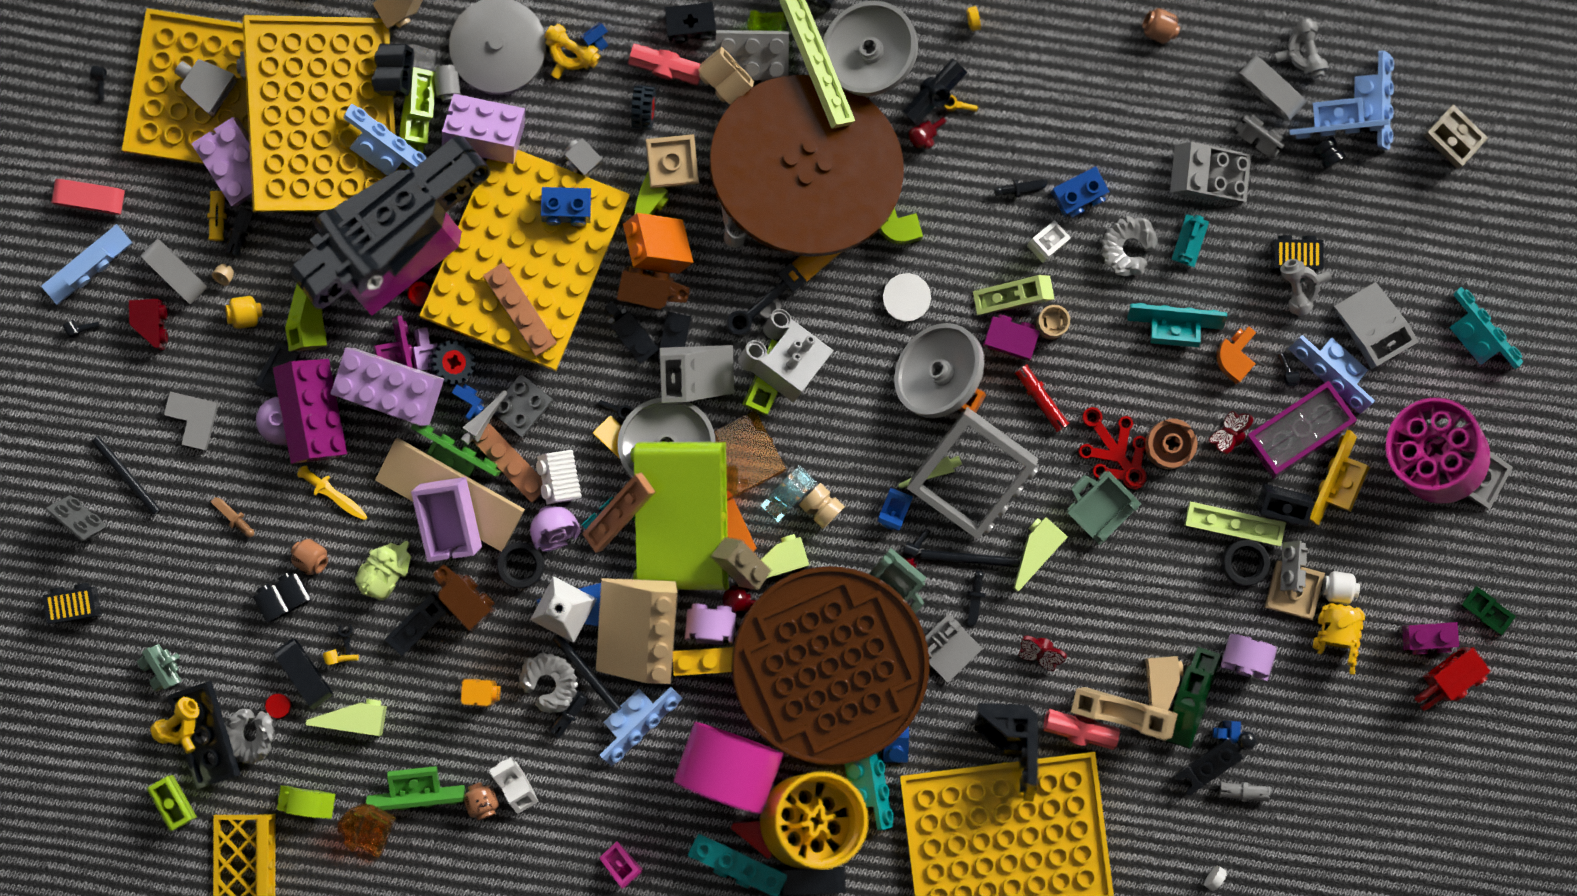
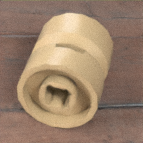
[1036,305,1070,340]
[799,483,845,529]

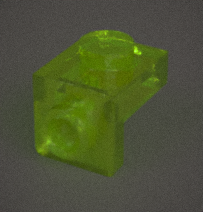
[747,10,787,31]

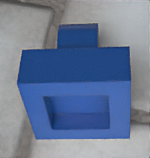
[580,22,609,51]
[1213,721,1241,743]

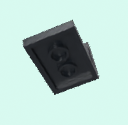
[974,703,1038,802]

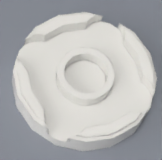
[883,273,931,322]

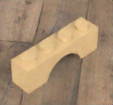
[1071,687,1178,740]

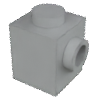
[565,138,604,178]

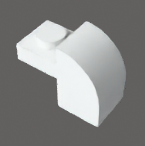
[489,758,539,814]

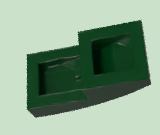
[1461,586,1516,637]

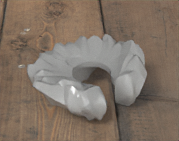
[1101,216,1158,276]
[518,652,578,713]
[225,709,275,764]

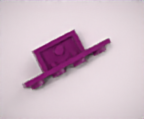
[373,315,413,368]

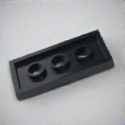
[167,681,241,789]

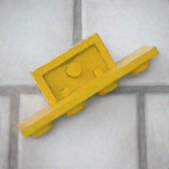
[1309,429,1370,526]

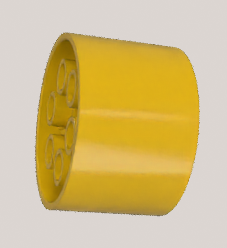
[760,772,868,869]

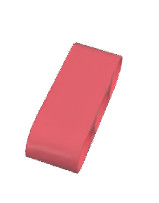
[51,179,125,215]

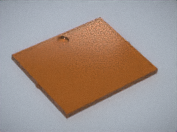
[714,411,787,501]

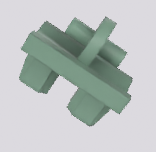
[137,644,181,691]

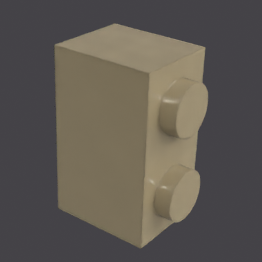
[711,537,772,590]

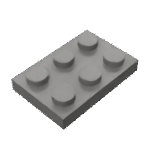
[716,30,789,80]

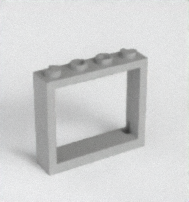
[907,407,1038,540]

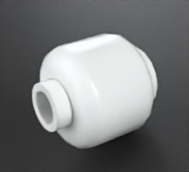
[1322,571,1360,605]

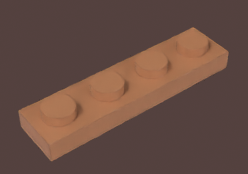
[483,262,557,358]
[472,423,543,503]
[582,473,655,553]

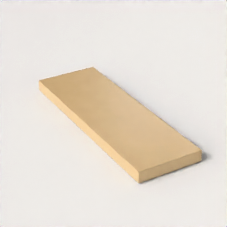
[375,438,525,552]

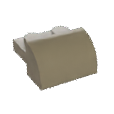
[1423,105,1488,169]

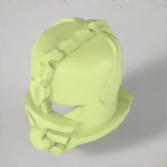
[355,541,411,600]

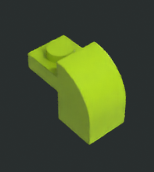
[879,208,923,245]
[277,785,336,819]

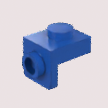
[452,384,485,421]
[877,488,913,530]
[883,726,909,763]

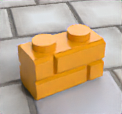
[461,679,501,706]

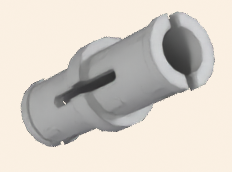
[1219,782,1271,802]

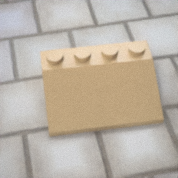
[596,578,677,684]

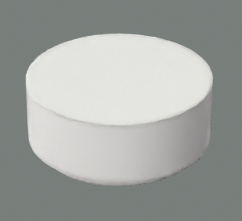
[1204,866,1227,891]

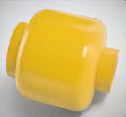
[225,296,262,329]

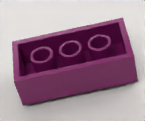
[273,359,347,464]

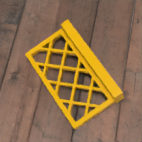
[213,814,276,896]

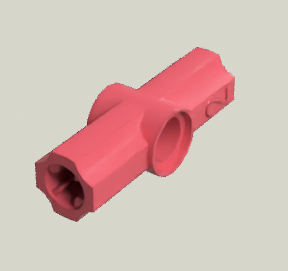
[628,44,700,86]
[1043,709,1120,750]

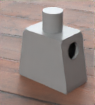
[175,59,239,117]

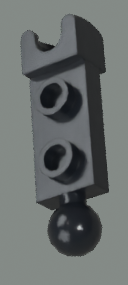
[1175,731,1257,795]

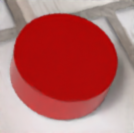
[408,282,431,307]
[265,693,291,718]

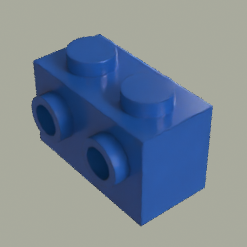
[1051,166,1110,218]
[541,187,591,226]

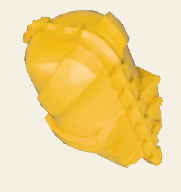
[1312,603,1365,675]

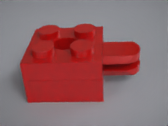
[1414,647,1491,711]

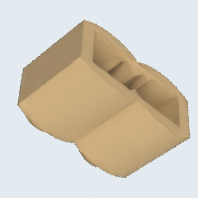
[698,47,754,105]

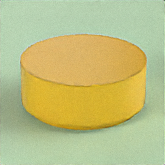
[966,6,981,32]

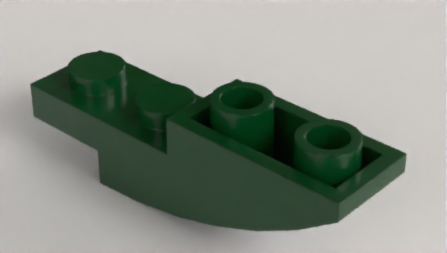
[1166,647,1222,749]

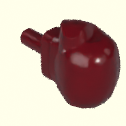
[908,117,947,150]
[722,586,756,611]

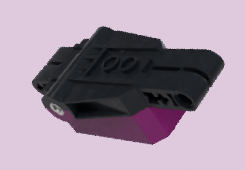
[290,136,491,316]

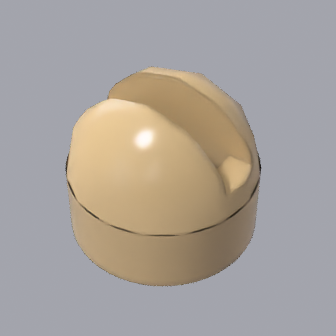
[212,264,234,285]

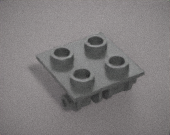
[494,374,553,438]
[45,495,107,542]

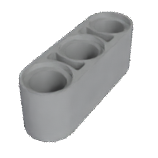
[1238,56,1306,121]
[140,238,208,304]

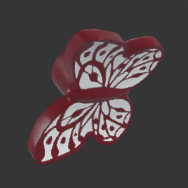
[1209,411,1254,454]
[1018,636,1067,672]

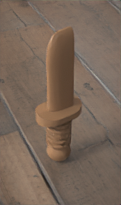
[211,497,254,538]

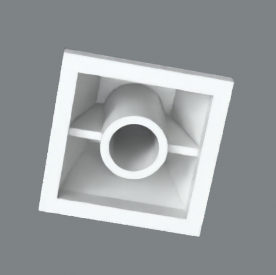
[530,576,597,643]

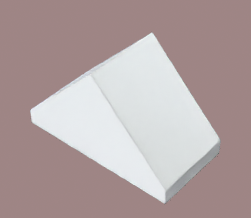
[1027,220,1071,263]

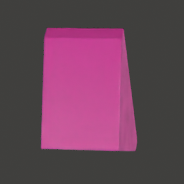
[599,841,643,889]

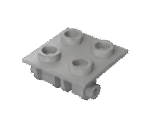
[925,614,982,683]

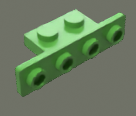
[411,424,501,478]
[365,766,465,813]

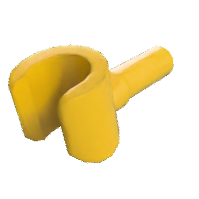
[944,95,978,112]
[323,649,359,665]

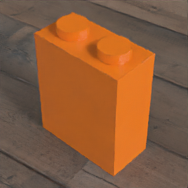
[623,213,694,274]

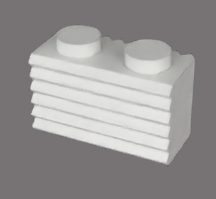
[536,450,582,505]

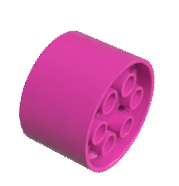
[1386,398,1490,503]
[673,722,783,813]

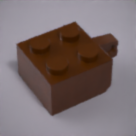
[617,265,690,309]
[433,564,496,631]

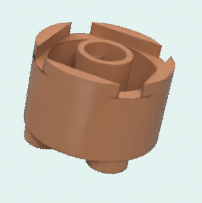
[1145,419,1197,469]

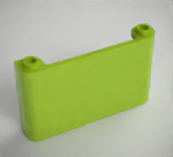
[630,442,729,590]

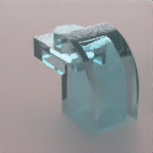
[761,465,817,522]

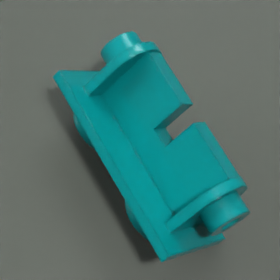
[1171,214,1209,267]

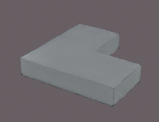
[164,392,219,451]

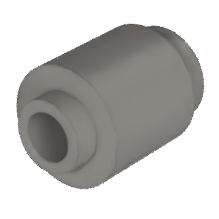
[434,65,461,102]

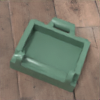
[1066,470,1141,545]
[868,548,927,614]

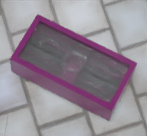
[1245,381,1357,480]

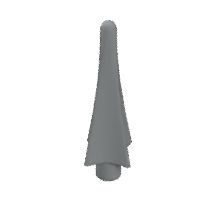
[460,390,507,445]

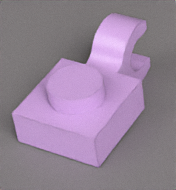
[412,328,437,371]

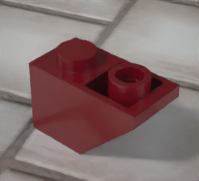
[129,299,168,350]

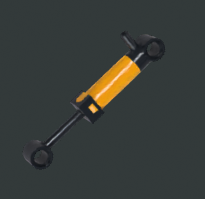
[727,253,840,337]

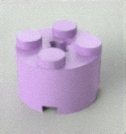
[685,604,736,645]
[1220,634,1277,681]

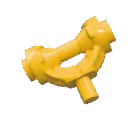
[544,24,601,79]
[150,697,199,754]

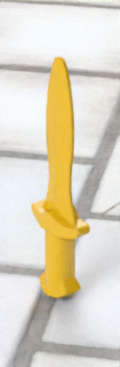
[297,466,367,520]

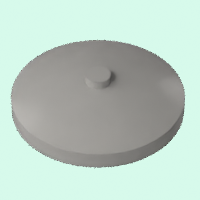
[449,0,547,95]
[823,1,918,96]
[894,323,984,418]
[618,398,716,479]

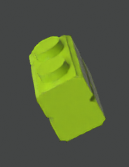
[146,775,197,832]

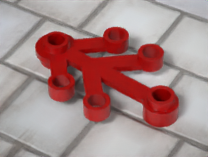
[1078,407,1147,489]

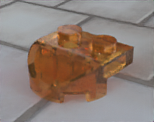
[337,804,396,858]

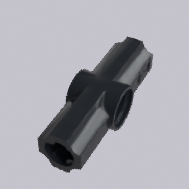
[903,58,968,126]

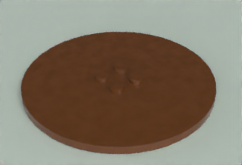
[709,75,904,257]
[732,566,929,765]

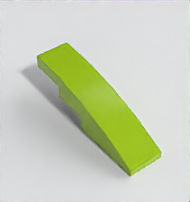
[398,67,436,170]

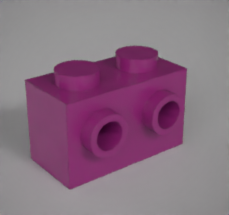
[983,314,1040,361]
[1402,622,1459,655]

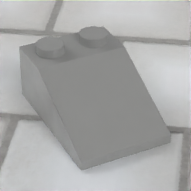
[1424,435,1513,509]

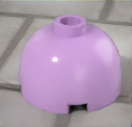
[256,397,287,445]
[530,506,581,551]

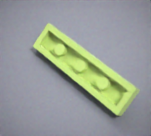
[1184,502,1286,547]

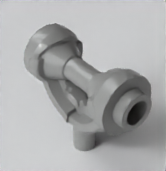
[1275,18,1329,78]
[1280,259,1332,316]

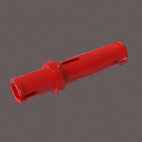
[1015,364,1070,432]

